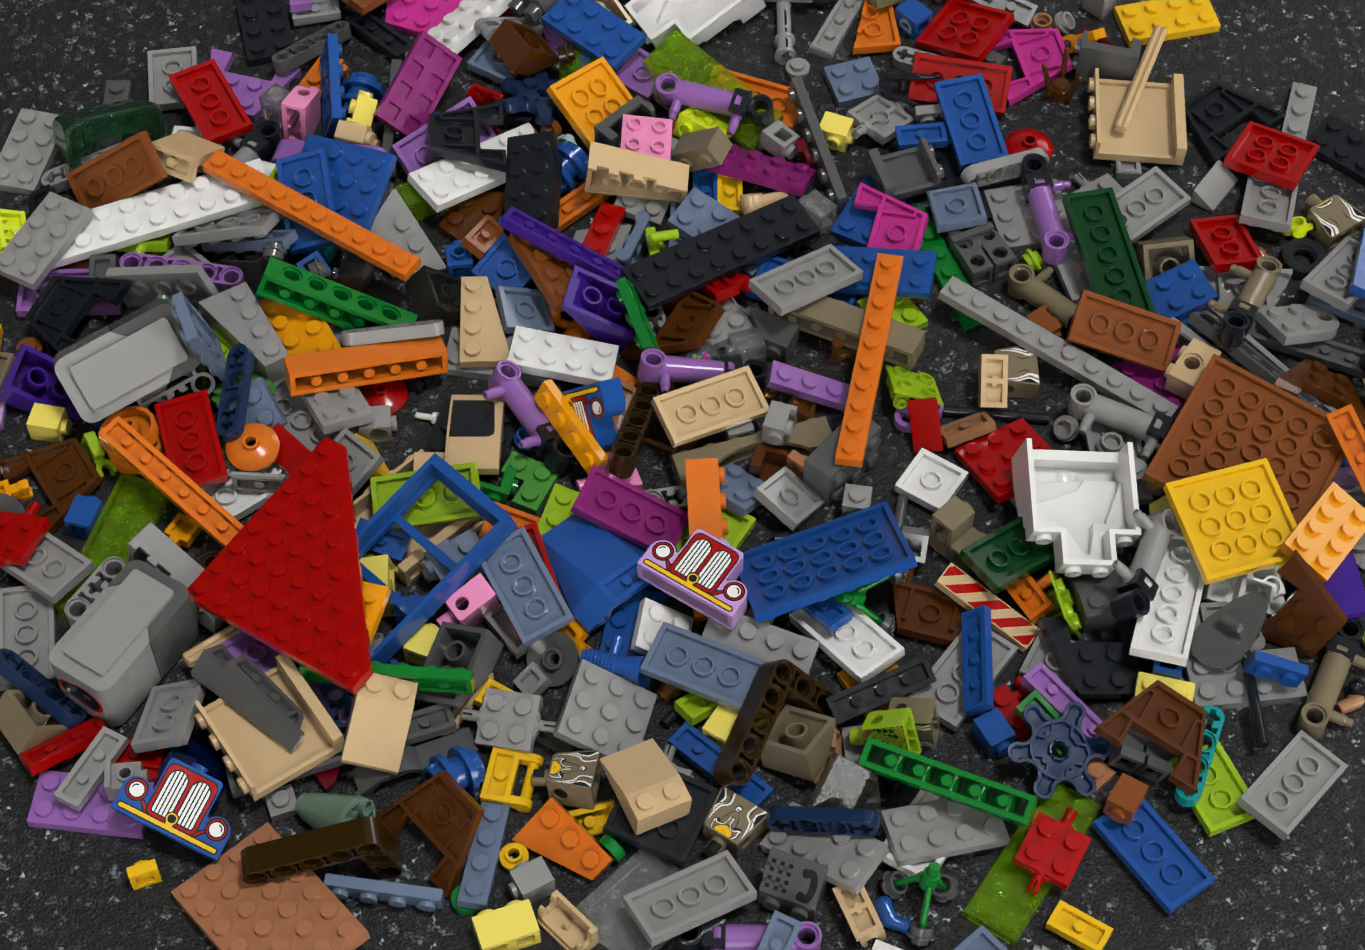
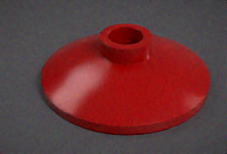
[1005,129,1053,159]
[358,380,408,416]

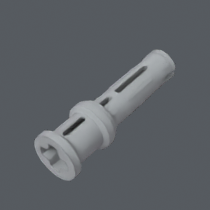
[774,0,796,65]

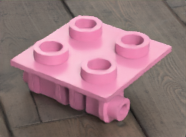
[620,114,673,160]

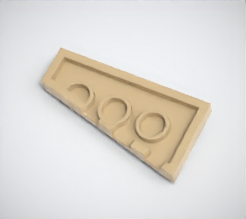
[459,276,509,368]

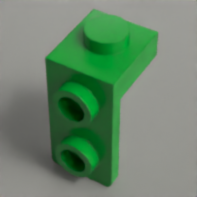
[479,465,519,505]

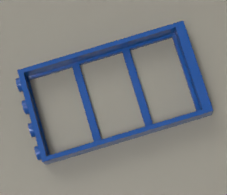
[357,453,517,664]

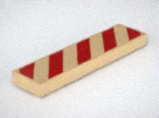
[934,562,1040,653]

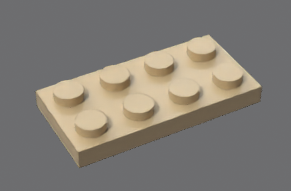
[651,365,769,448]

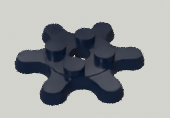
[500,71,562,126]
[1007,701,1112,799]

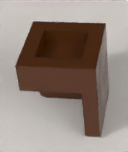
[749,443,789,482]

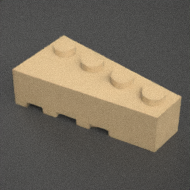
[585,141,690,203]

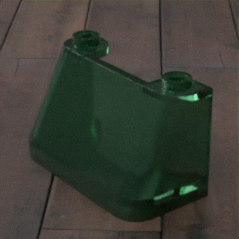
[52,97,166,168]

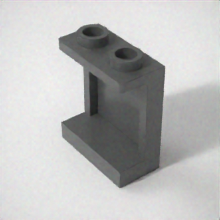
[1072,30,1142,82]
[594,95,655,148]
[866,137,944,200]

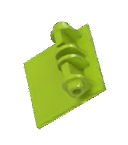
[885,365,943,410]
[1044,570,1083,640]

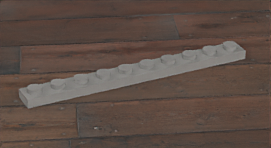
[938,276,1179,417]

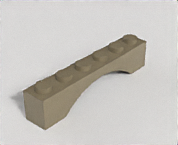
[672,416,832,489]

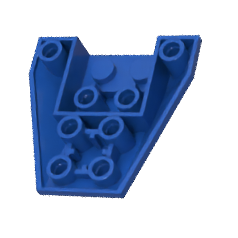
[542,514,656,634]

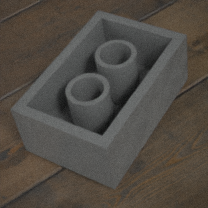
[803,421,881,508]

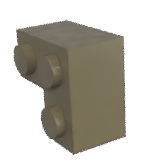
[928,495,986,576]

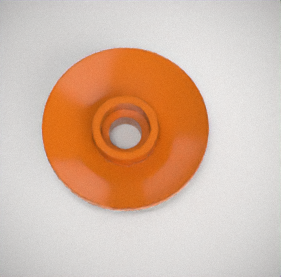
[226,423,280,473]

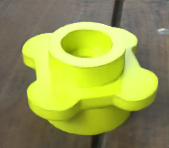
[1283,216,1314,239]

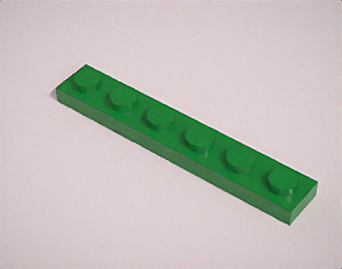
[915,205,983,331]
[299,661,475,695]

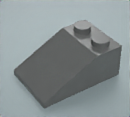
[1063,559,1120,634]
[415,621,503,708]

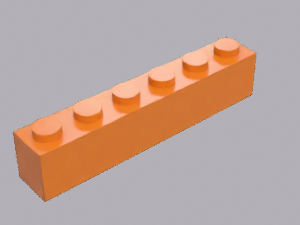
[283,335,448,396]
[685,458,728,625]

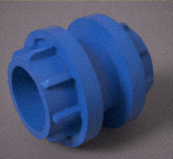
[341,72,384,119]
[557,141,588,194]
[423,745,486,795]

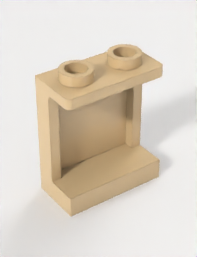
[152,131,225,183]

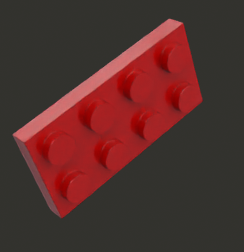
[908,52,1013,116]
[169,58,254,144]
[154,389,230,489]

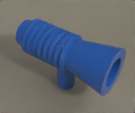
[579,635,645,684]

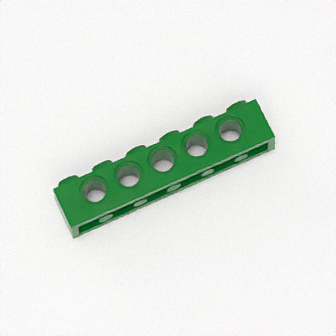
[256,256,418,330]
[859,737,1038,828]

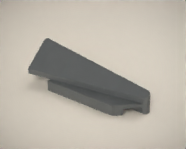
[191,644,305,751]

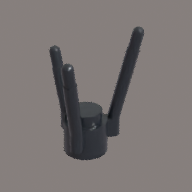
[878,72,940,107]

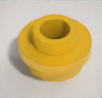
[499,843,529,871]

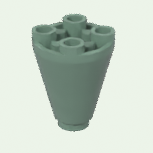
[295,792,376,829]

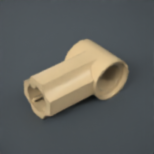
[740,191,789,216]

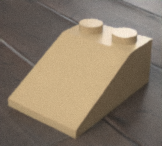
[340,673,418,775]
[599,738,692,835]

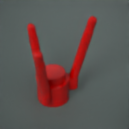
[466,83,504,133]

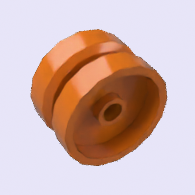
[98,406,166,475]

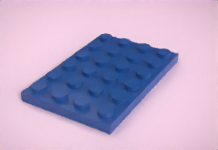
[739,501,917,623]

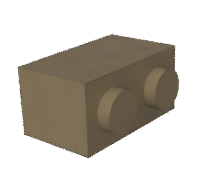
[670,126,733,172]

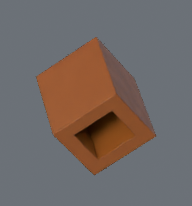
[1103,773,1149,826]

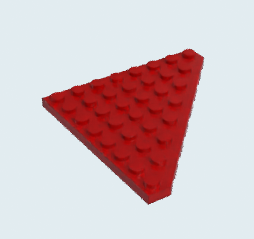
[188,436,373,695]

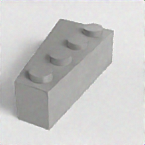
[198,282,289,383]
[128,522,226,634]

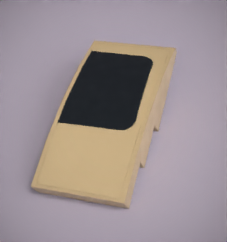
[444,395,505,475]

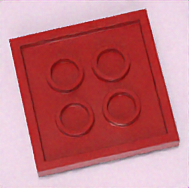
[915,0,1015,62]
[1223,121,1320,191]
[954,418,1053,504]

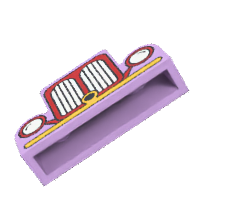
[637,529,747,630]

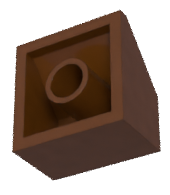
[488,19,560,77]

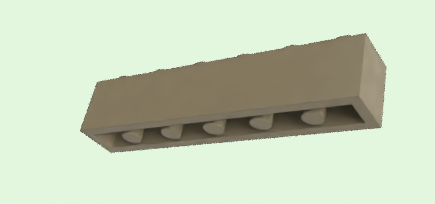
[768,296,925,370]

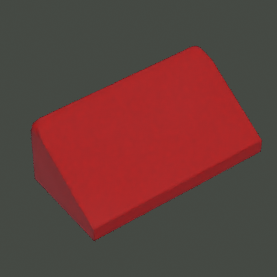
[907,397,943,454]
[272,423,311,476]

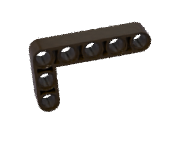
[609,382,679,479]
[714,659,834,787]
[240,816,402,884]

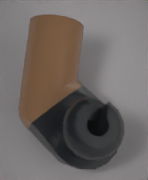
[1334,678,1365,715]

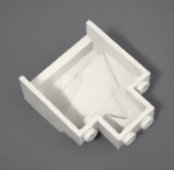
[624,0,766,49]
[1011,438,1142,578]

